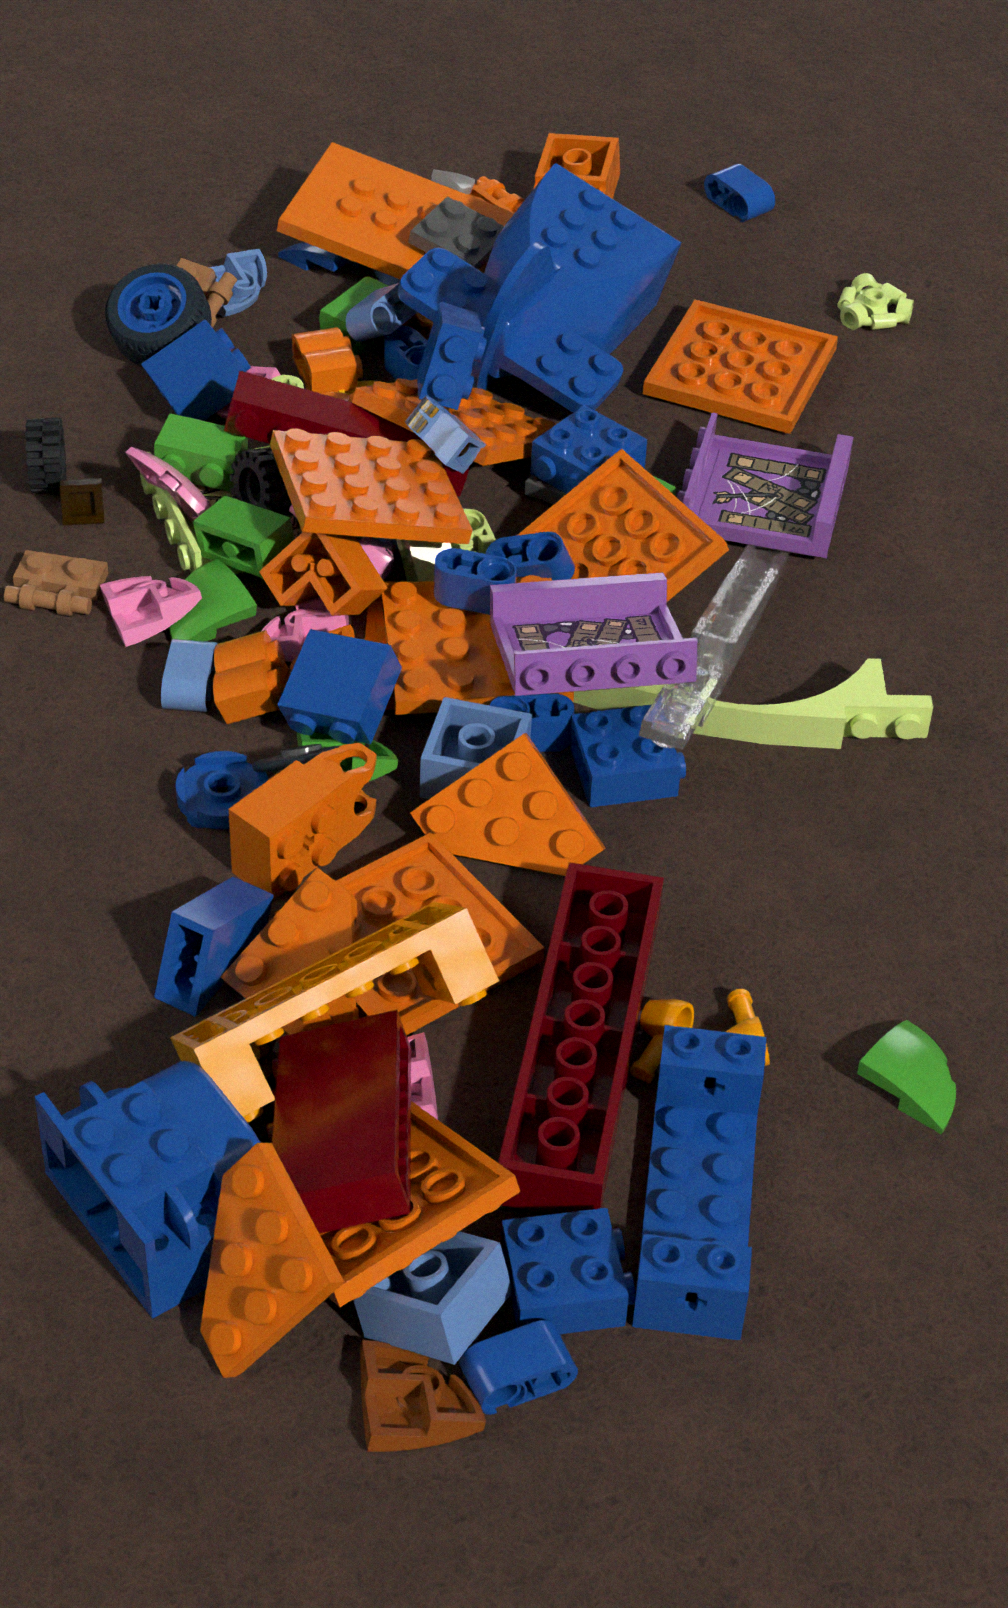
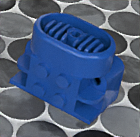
[35,1061,261,1319]

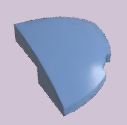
[209,249,267,317]

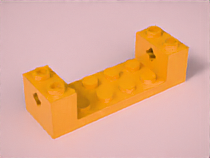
[170,902,499,1122]

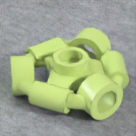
[837,273,914,331]

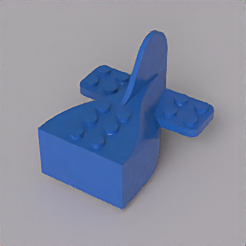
[398,163,681,412]

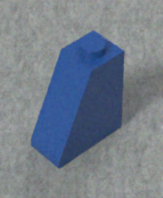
[154,877,274,1017]

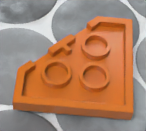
[410,733,606,876]
[220,867,359,1035]
[200,1143,344,1378]

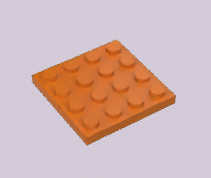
[643,299,838,434]
[352,378,556,466]
[270,429,473,544]
[516,448,729,602]
[380,575,574,715]
[274,833,545,1036]
[320,1101,520,1307]

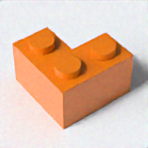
[259,532,388,616]

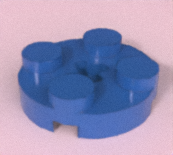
[176,751,268,829]

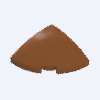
[360,1340,486,1452]

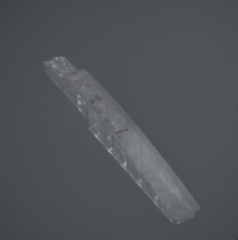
[639,544,791,749]

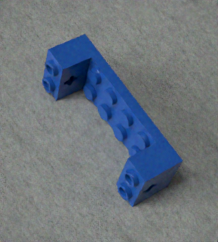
[632,1025,767,1340]

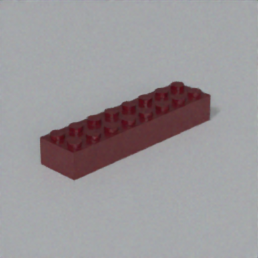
[498,862,664,1214]

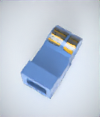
[405,395,486,474]

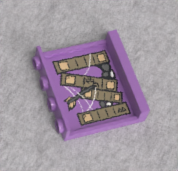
[677,413,854,558]
[490,573,698,696]

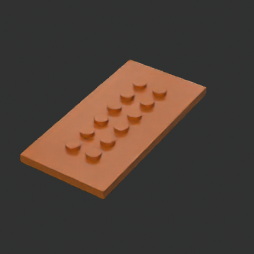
[277,142,514,280]

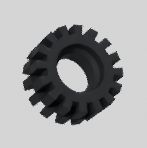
[25,417,67,493]
[230,447,293,517]

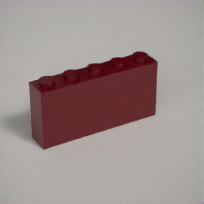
[267,1010,411,1234]

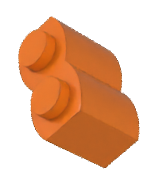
[292,327,363,393]
[213,630,285,724]

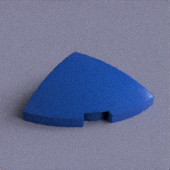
[278,242,363,272]

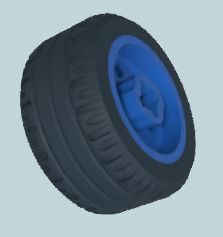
[105,263,212,367]

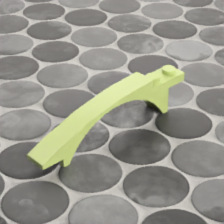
[573,659,933,749]

